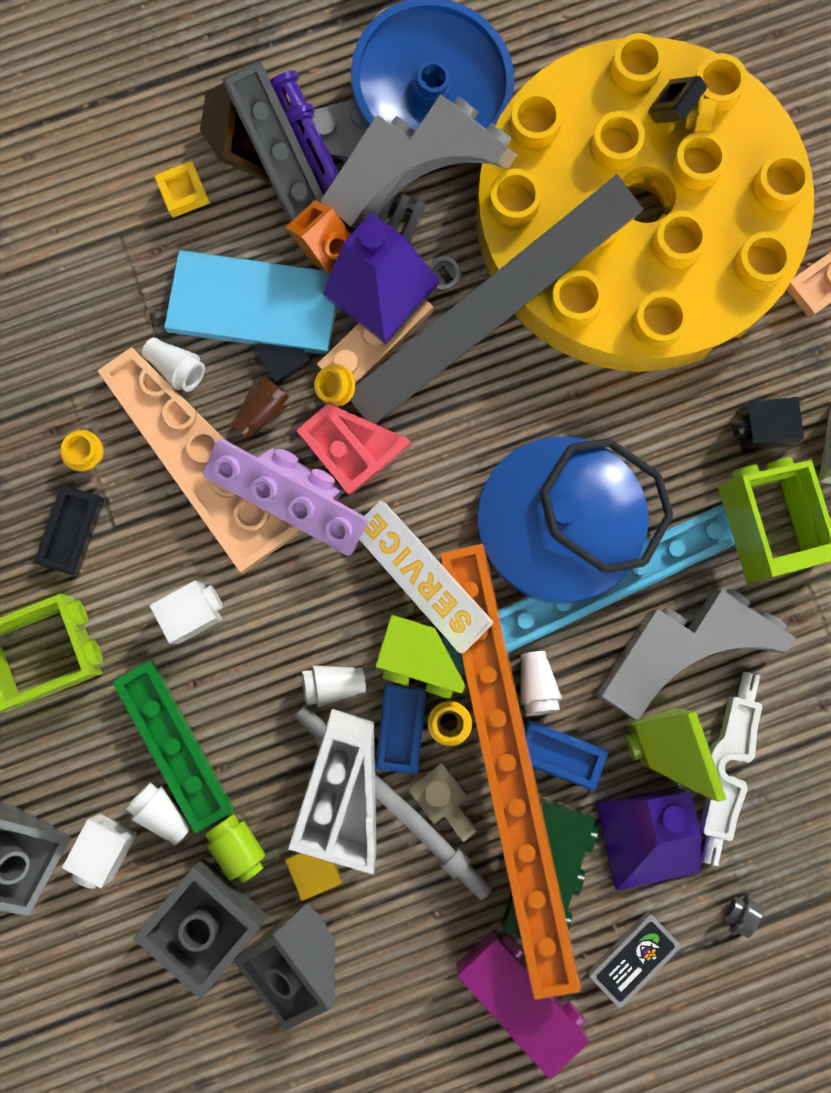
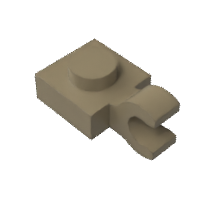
[408,762,477,842]

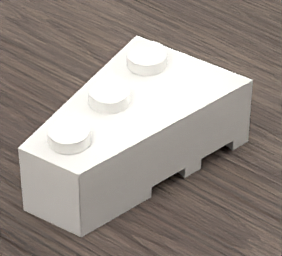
[288,709,377,875]

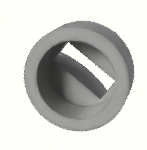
[429,256,462,292]

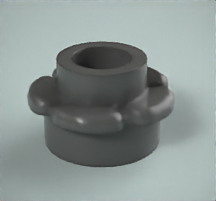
[724,894,763,938]

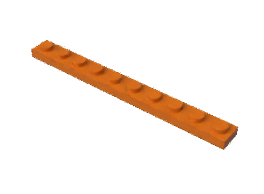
[440,544,581,1000]

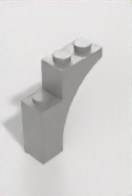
[321,94,518,228]
[595,589,796,721]

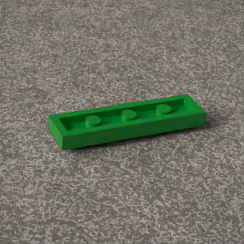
[112,660,235,834]

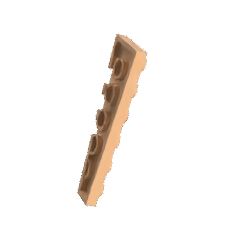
[98,347,303,574]

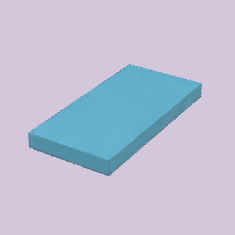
[164,250,337,355]

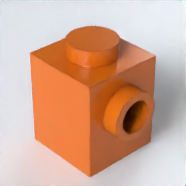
[285,200,351,274]

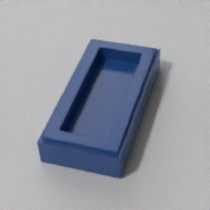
[375,683,427,774]
[524,719,609,792]

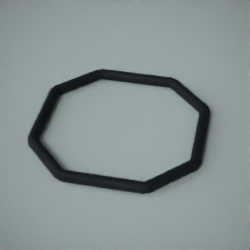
[540,438,673,573]

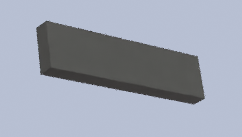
[221,60,323,222]

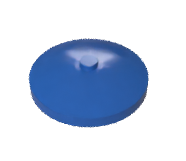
[351,0,514,130]
[478,436,648,604]

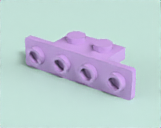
[203,439,368,556]

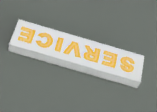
[360,500,494,653]

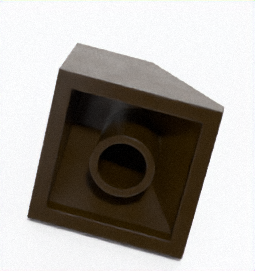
[200,83,271,185]

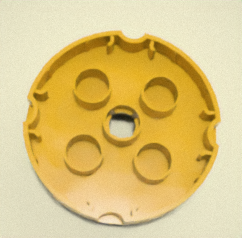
[476,33,814,372]

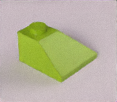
[625,708,727,802]

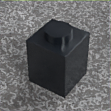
[732,397,804,452]

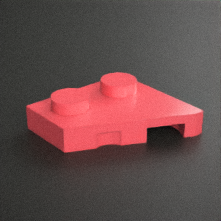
[296,403,412,495]

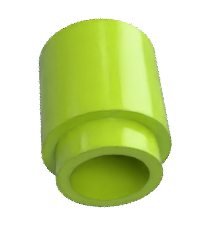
[205,814,266,883]

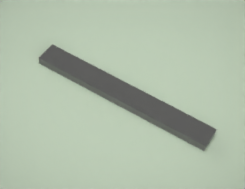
[351,174,644,424]

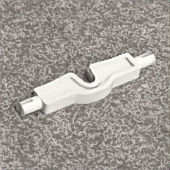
[699,672,762,866]

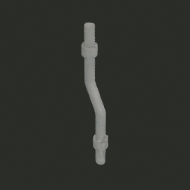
[294,704,492,900]

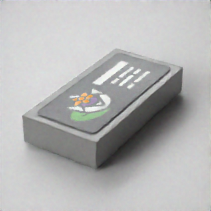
[587,911,682,1009]

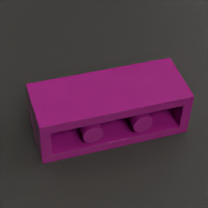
[456,929,590,1080]

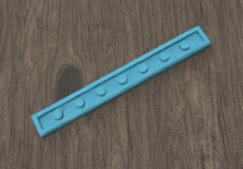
[440,504,735,676]

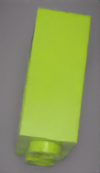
[718,457,831,584]
[0,594,103,713]

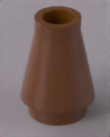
[231,375,290,439]

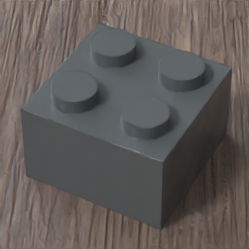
[132,858,268,1000]

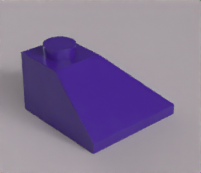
[323,213,440,344]
[595,785,701,891]

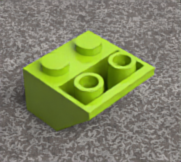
[376,615,465,699]

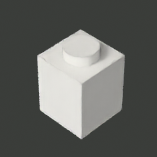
[149,580,223,644]
[62,814,137,889]

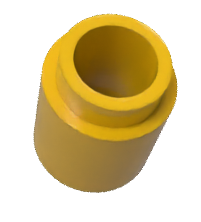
[427,700,472,746]

